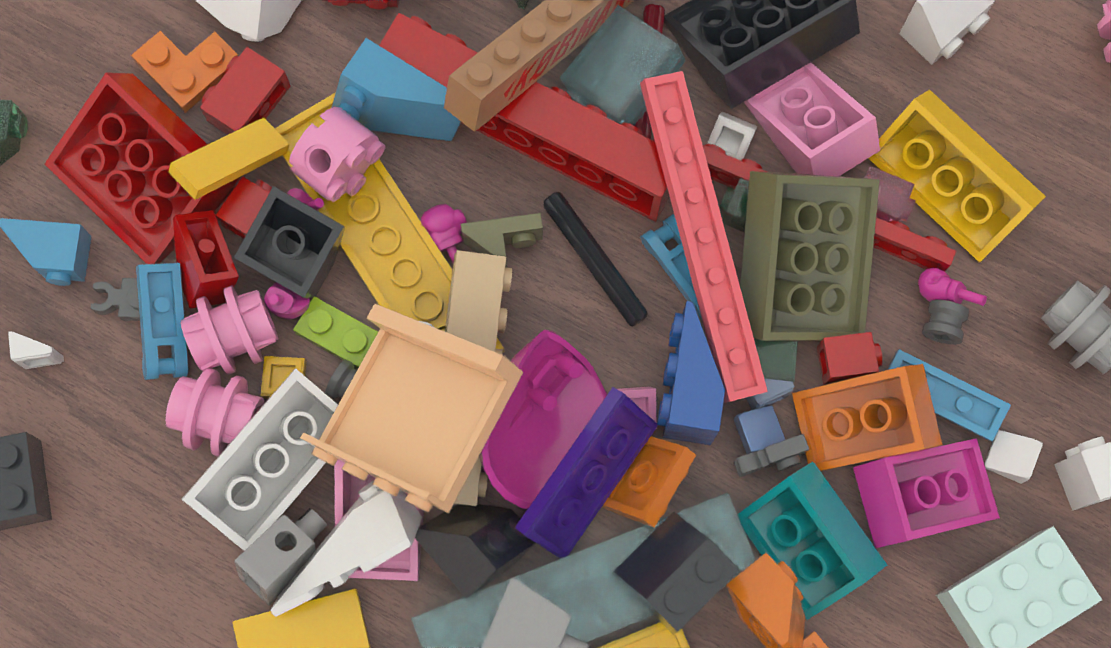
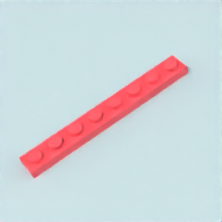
[640,71,768,403]

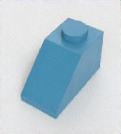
[0,218,92,286]

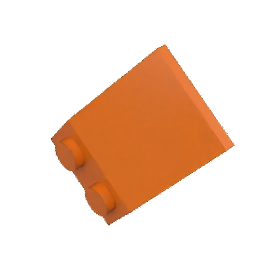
[792,364,942,471]

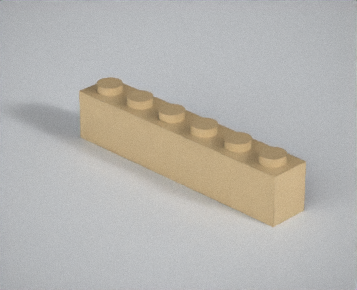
[445,250,512,506]

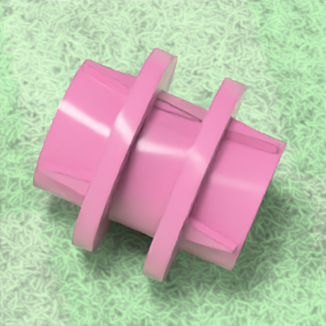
[180,285,278,375]
[166,368,265,457]

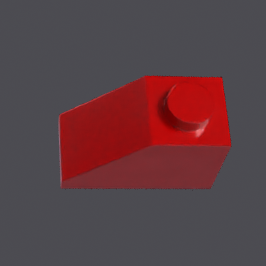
[173,210,239,309]

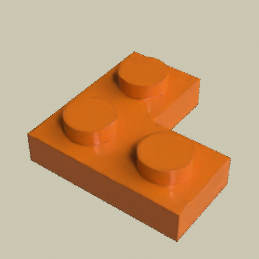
[131,31,238,113]

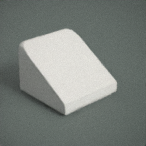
[707,112,757,161]
[8,331,64,369]
[984,430,1043,484]

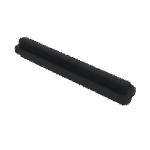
[543,191,648,326]

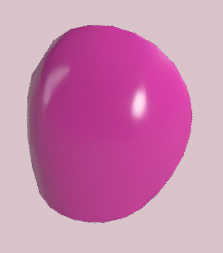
[479,330,607,509]

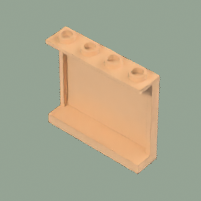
[300,304,523,513]

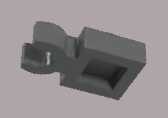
[91,278,140,321]
[734,434,809,478]

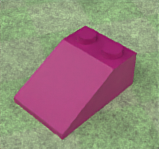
[853,438,1000,548]

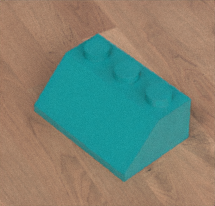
[734,462,887,620]

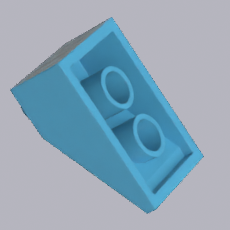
[332,38,461,141]

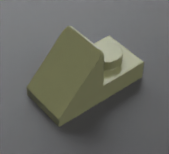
[461,213,543,267]

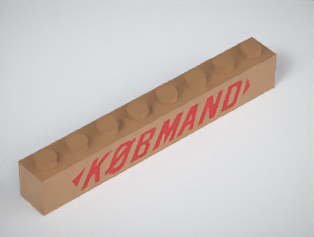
[444,0,634,132]

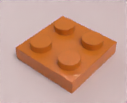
[602,436,696,528]

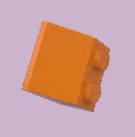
[726,553,805,648]

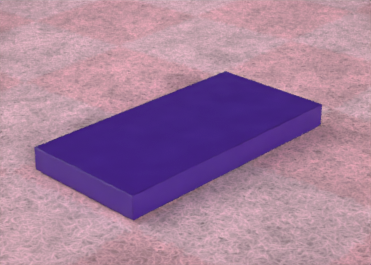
[515,387,658,561]

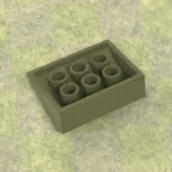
[740,171,880,341]

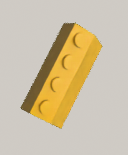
[868,89,1046,263]

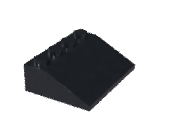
[664,0,860,109]

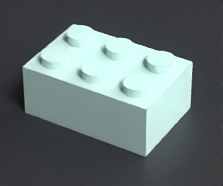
[936,526,1102,648]

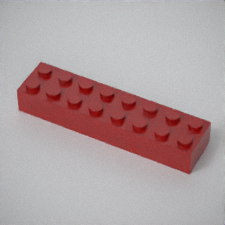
[379,13,670,222]

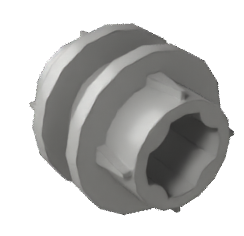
[1041,280,1111,374]

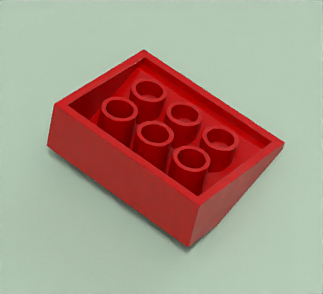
[44,72,240,264]

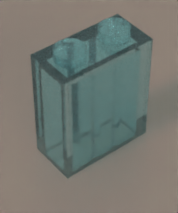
[560,5,686,125]

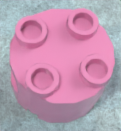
[289,107,385,202]

